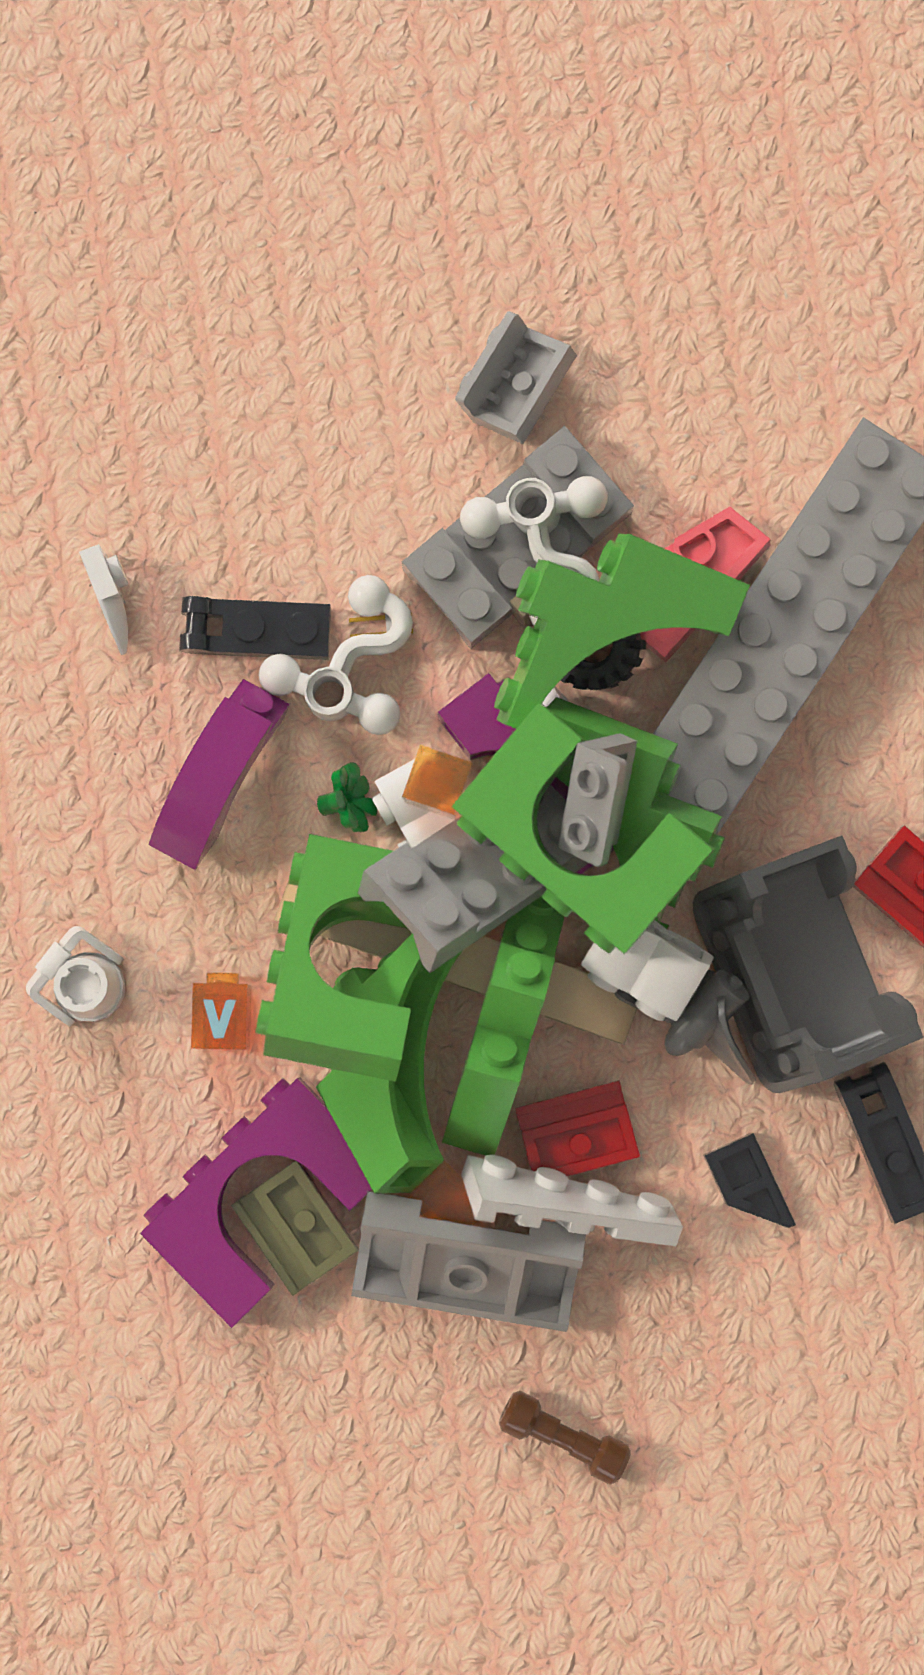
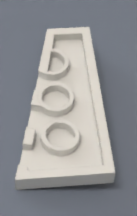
[461,1155,683,1246]

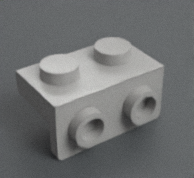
[455,311,577,444]
[558,733,637,867]

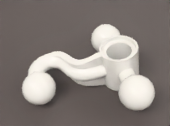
[460,476,608,626]
[258,575,413,735]

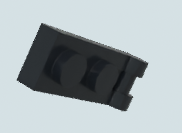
[179,596,331,660]
[834,1062,924,1224]

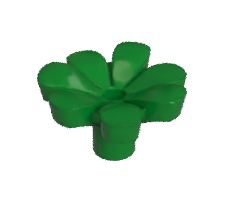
[317,762,378,832]

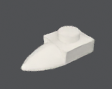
[79,544,128,655]

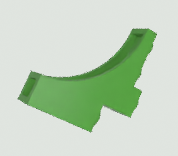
[495,534,750,729]
[547,697,725,929]
[442,896,565,1156]
[316,933,463,1194]

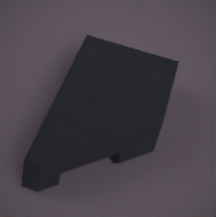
[703,1132,796,1228]

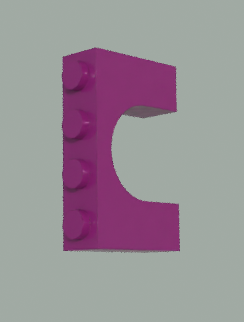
[140,1078,372,1328]

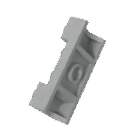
[402,426,634,649]
[358,785,588,973]
[351,1191,586,1332]

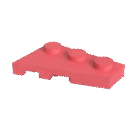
[640,507,771,663]

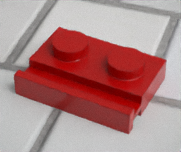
[853,825,924,948]
[515,1080,640,1176]

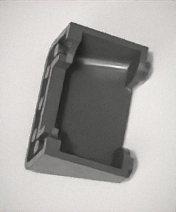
[693,835,924,1093]

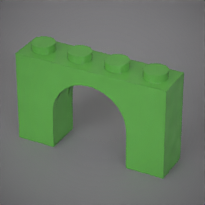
[451,703,715,954]
[255,834,411,1082]

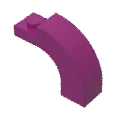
[148,679,290,870]

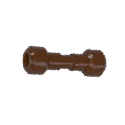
[499,1391,631,1485]

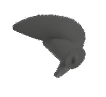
[615,970,756,1085]

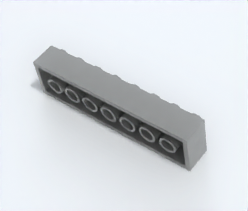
[654,417,924,834]

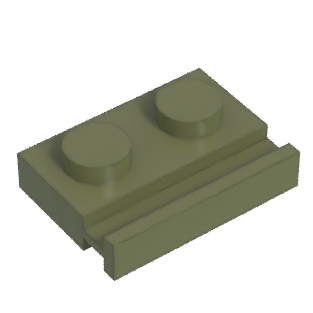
[231,1161,359,1296]

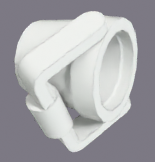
[26,926,125,1027]

